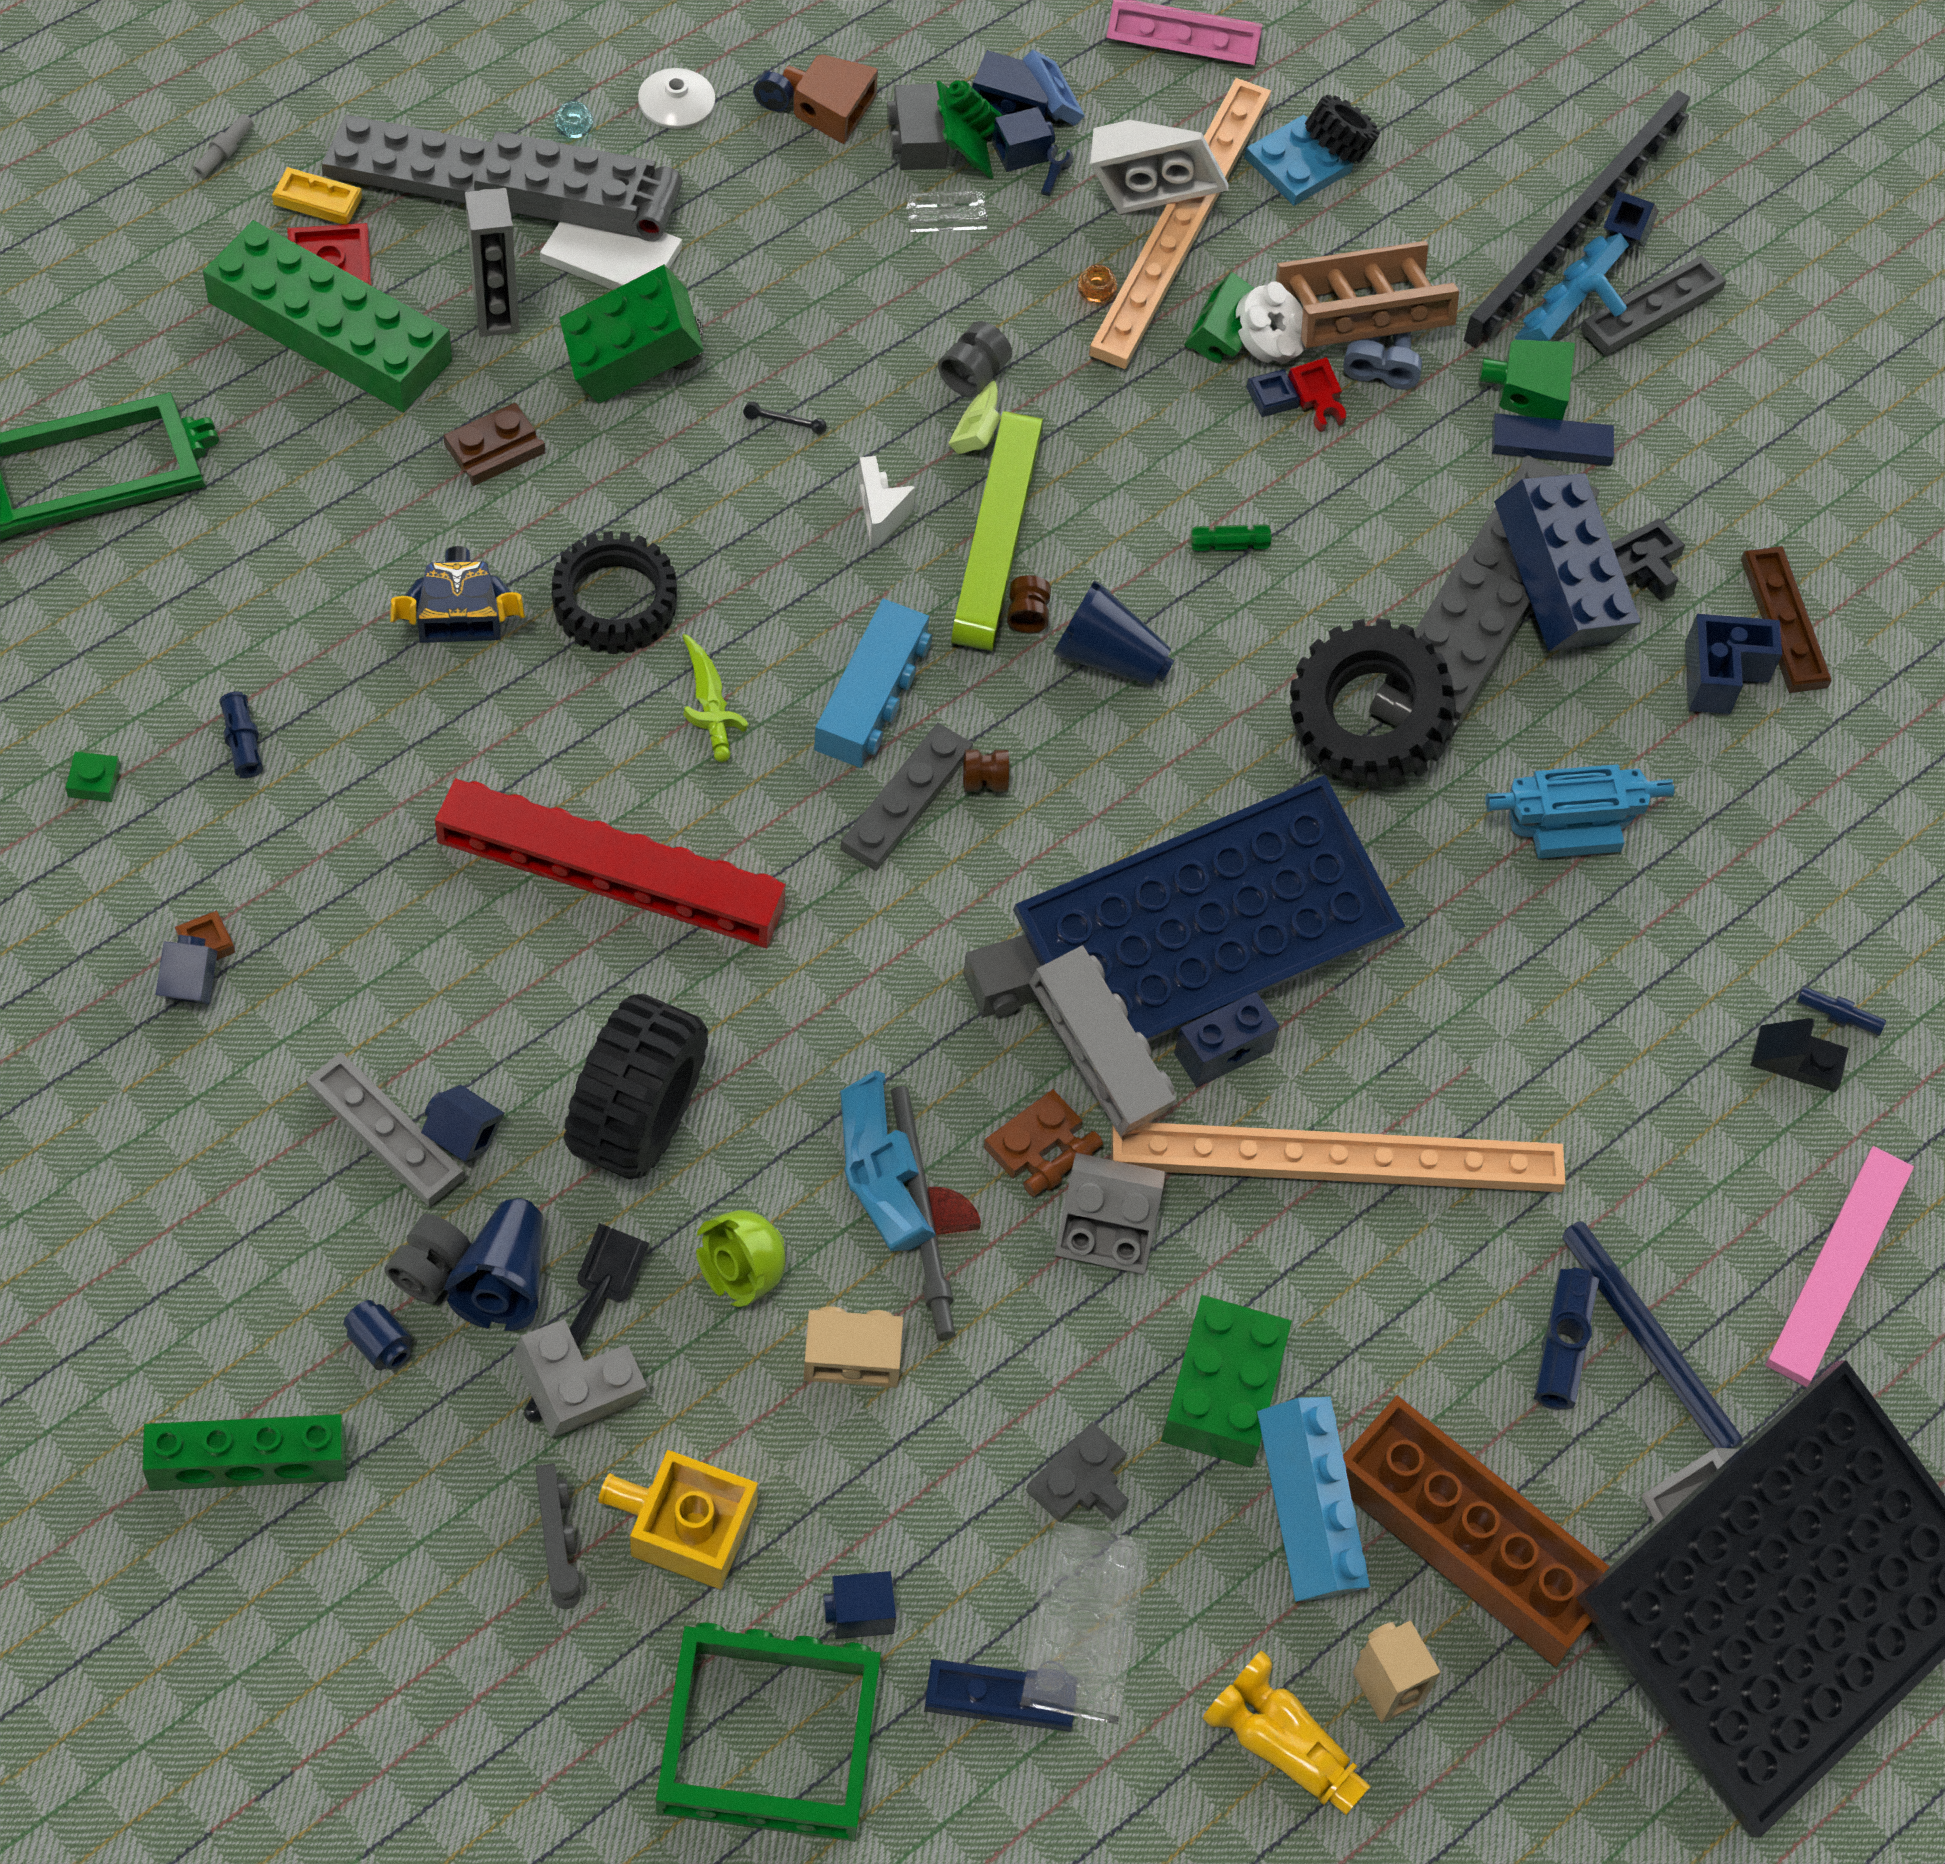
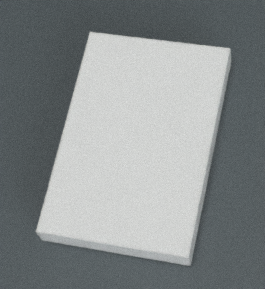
[540,221,682,290]

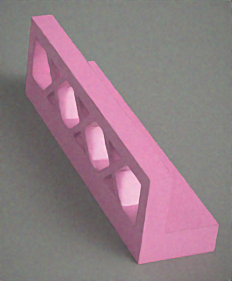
[1106,0,1263,65]

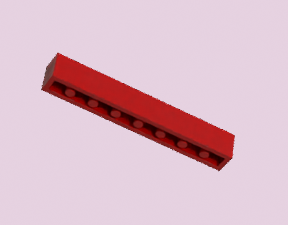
[435,778,786,949]

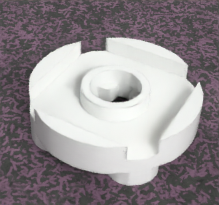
[1236,281,1306,364]

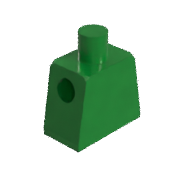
[1479,340,1575,420]

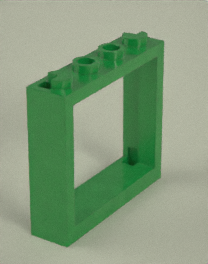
[656,1622,881,1842]

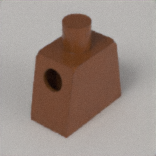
[782,54,878,144]

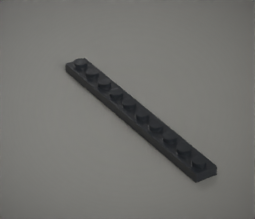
[1463,90,1690,348]

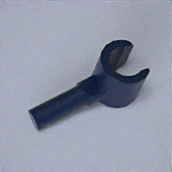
[1041,145,1074,196]

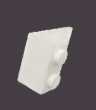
[1090,120,1229,214]

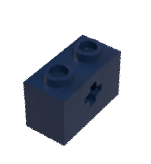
[1174,992,1280,1088]

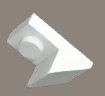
[858,456,915,548]

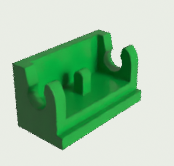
[1184,271,1255,363]

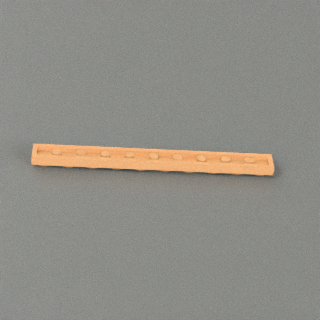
[1089,78,1271,369]
[1111,1122,1566,1192]

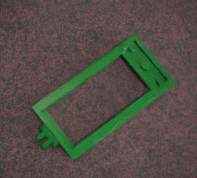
[0,392,219,540]

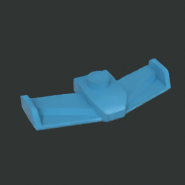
[840,1070,936,1251]

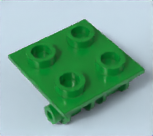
[936,80,1002,179]

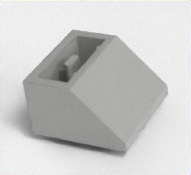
[1054,1153,1165,1274]

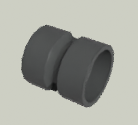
[938,321,1012,398]
[384,1214,471,1303]

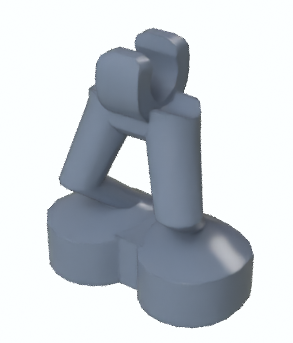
[1343,332,1423,390]

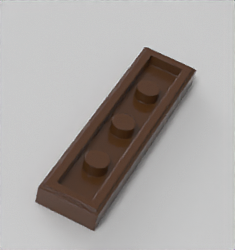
[1741,546,1832,693]

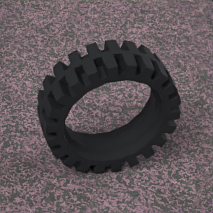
[552,531,677,654]

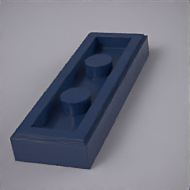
[1492,413,1614,466]
[924,1659,1077,1732]

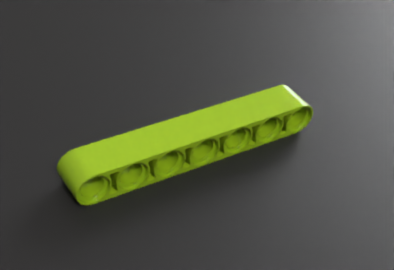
[951,411,1043,651]

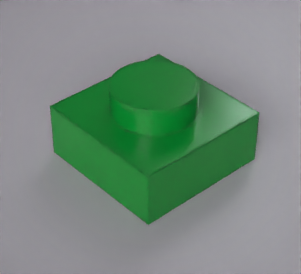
[65,751,121,802]

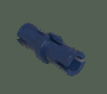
[219,691,263,778]

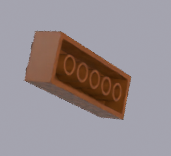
[1343,1395,1610,1668]

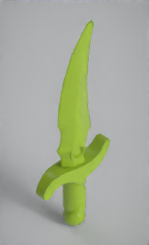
[682,634,748,763]

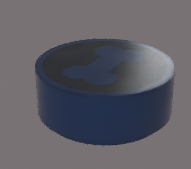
[753,72,794,111]

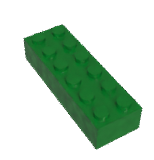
[203,220,452,413]

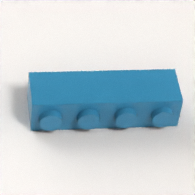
[814,598,933,768]
[1257,1396,1370,1602]

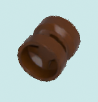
[1007,575,1051,634]
[963,749,1009,792]

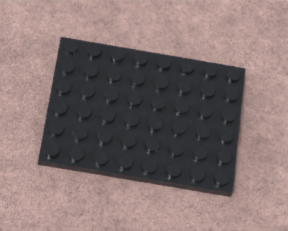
[1576,1360,1945,1837]

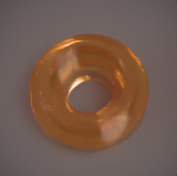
[1077,264,1117,302]

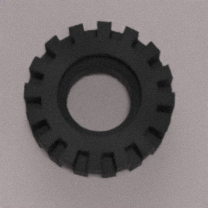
[1305,95,1380,163]

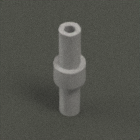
[192,114,254,179]

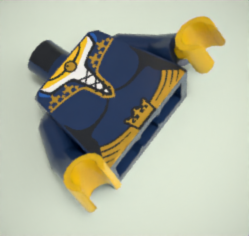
[390,546,525,643]

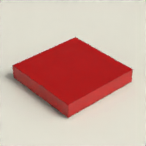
[287,223,372,286]

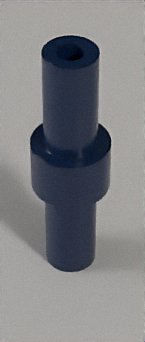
[1797,986,1886,1036]

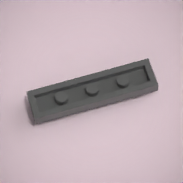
[1580,255,1727,356]
[840,722,973,871]

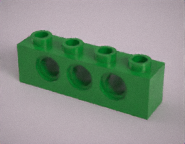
[142,1414,346,1491]

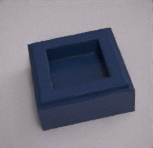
[1246,369,1300,417]

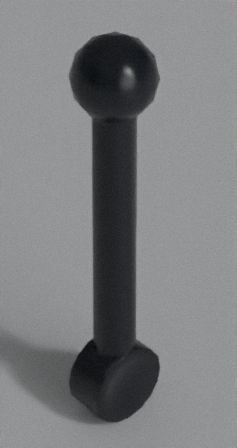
[743,401,827,434]

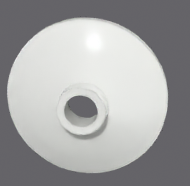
[638,68,715,129]

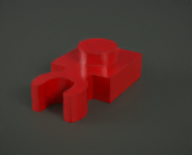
[1288,357,1346,432]

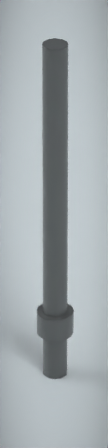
[891,1086,955,1340]

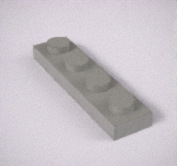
[306,1052,464,1207]

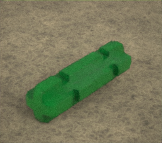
[1190,524,1272,551]

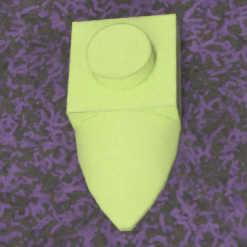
[948,381,1001,454]

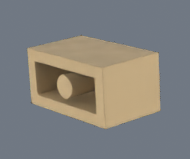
[803,1306,903,1388]
[1352,1620,1441,1724]

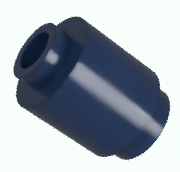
[343,1300,413,1370]

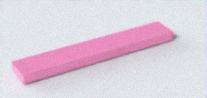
[1765,1146,1914,1387]

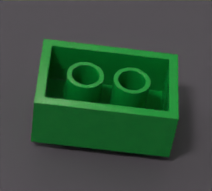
[559,264,704,404]
[1160,1294,1292,1468]

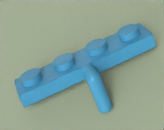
[1514,233,1629,341]

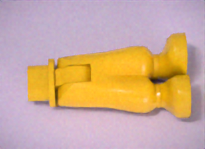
[1202,1651,1371,1815]

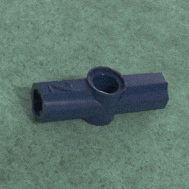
[1534,1267,1599,1410]

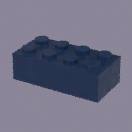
[1494,473,1641,651]

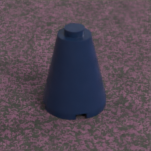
[1053,580,1175,685]
[445,1198,543,1331]

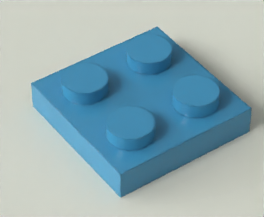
[1244,115,1353,206]

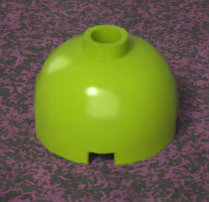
[696,1210,786,1307]

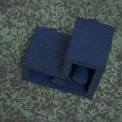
[1685,614,1782,714]

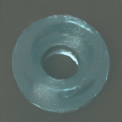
[554,101,593,138]

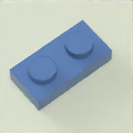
[1022,49,1085,126]

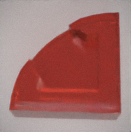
[928,1186,981,1235]

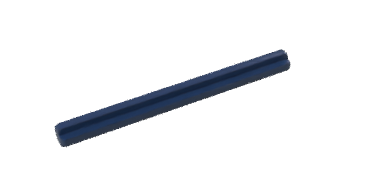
[1562,1221,1743,1449]

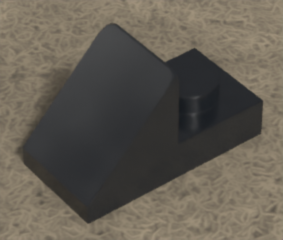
[1750,1018,1849,1093]

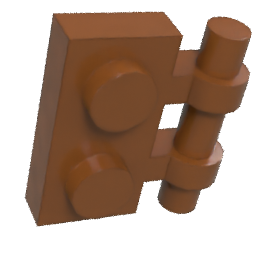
[984,1089,1103,1197]

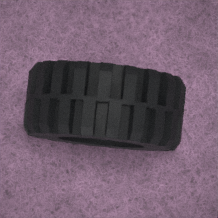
[1290,618,1456,790]
[564,993,708,1180]

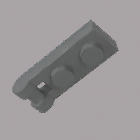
[536,1463,581,1609]

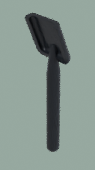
[524,1223,650,1422]

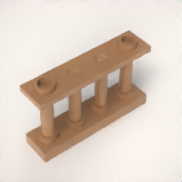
[1276,241,1459,348]

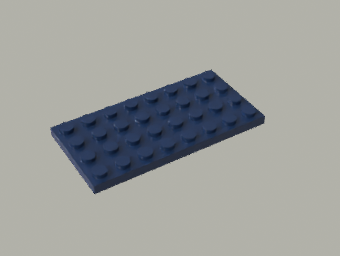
[1013,775,1406,1042]

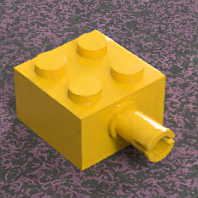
[598,1449,758,1590]

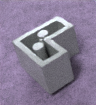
[513,1319,647,1439]

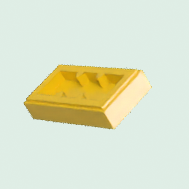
[272,167,362,224]

